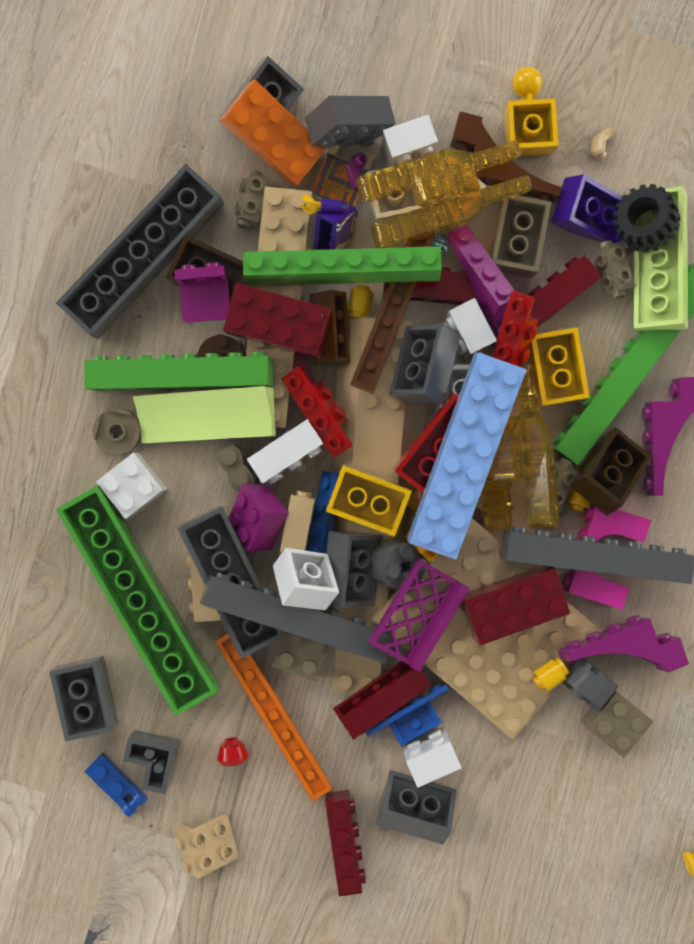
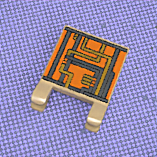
[311,145,376,207]

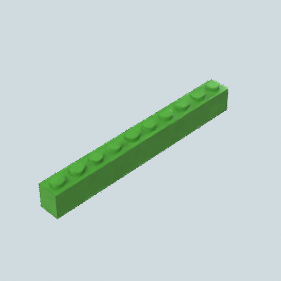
[551,263,694,466]

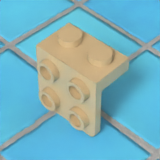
[175,814,238,879]

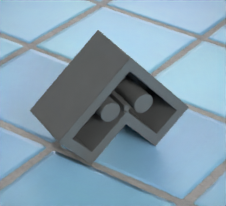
[123,730,180,794]

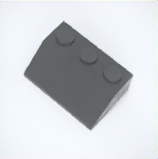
[220,56,304,117]
[326,531,382,608]
[376,770,457,845]

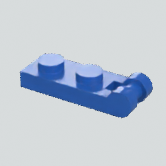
[84,752,148,817]

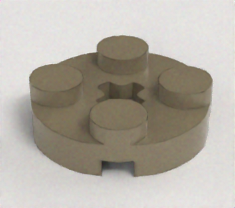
[93,408,141,455]

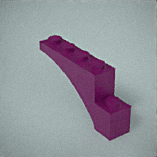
[446,225,515,348]
[642,377,694,496]
[558,615,689,672]

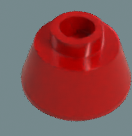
[217,737,249,766]

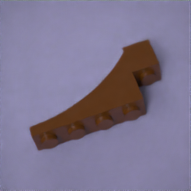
[450,111,562,203]

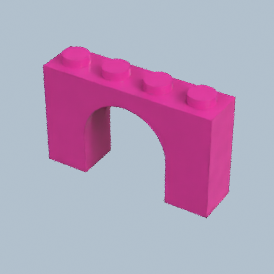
[562,504,651,610]

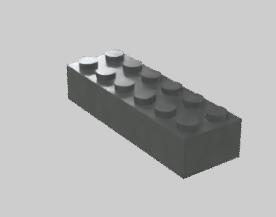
[176,506,285,659]

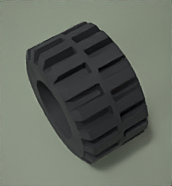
[613,184,680,252]

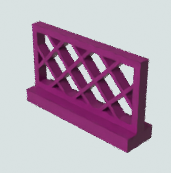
[368,558,469,672]

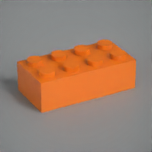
[219,79,327,186]

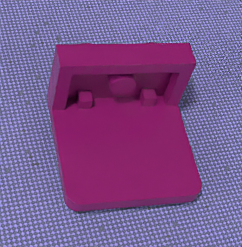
[174,263,230,323]

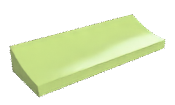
[634,186,688,331]
[133,386,276,444]

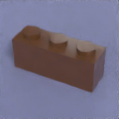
[310,290,350,366]

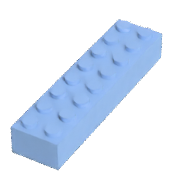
[407,352,526,560]

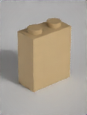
[280,490,316,552]

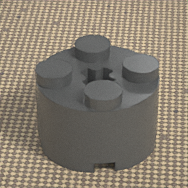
[370,539,428,592]
[561,658,618,712]

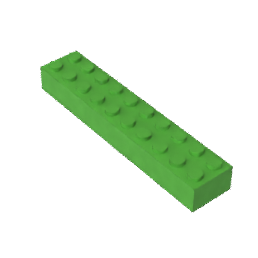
[56,485,220,716]

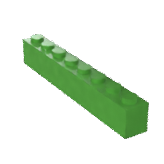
[243,247,442,286]
[84,352,274,391]

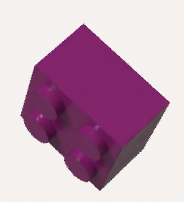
[228,484,289,552]

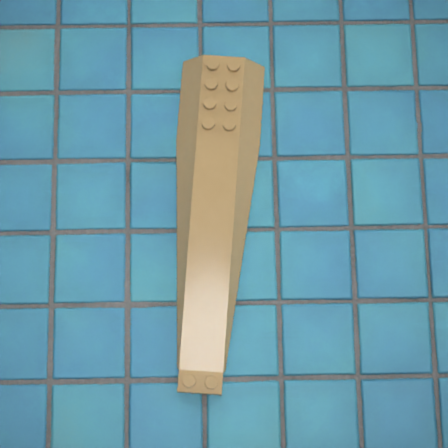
[332,317,427,694]

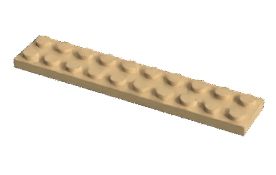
[246,186,313,428]

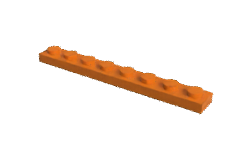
[215,634,333,801]

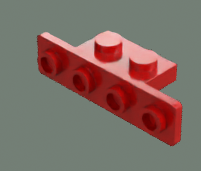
[492,291,538,366]
[281,366,352,458]

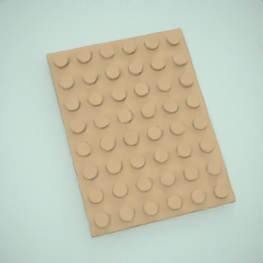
[372,518,602,739]

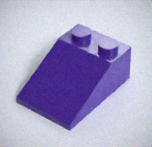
[551,174,623,243]

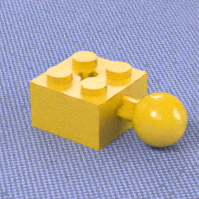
[503,66,559,158]

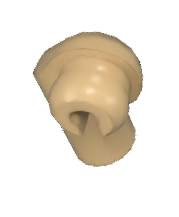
[590,126,615,161]

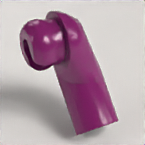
[346,153,367,190]

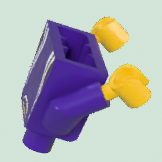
[300,195,358,250]

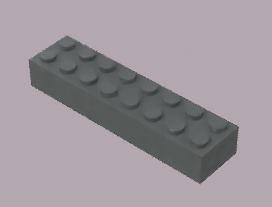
[56,164,224,340]

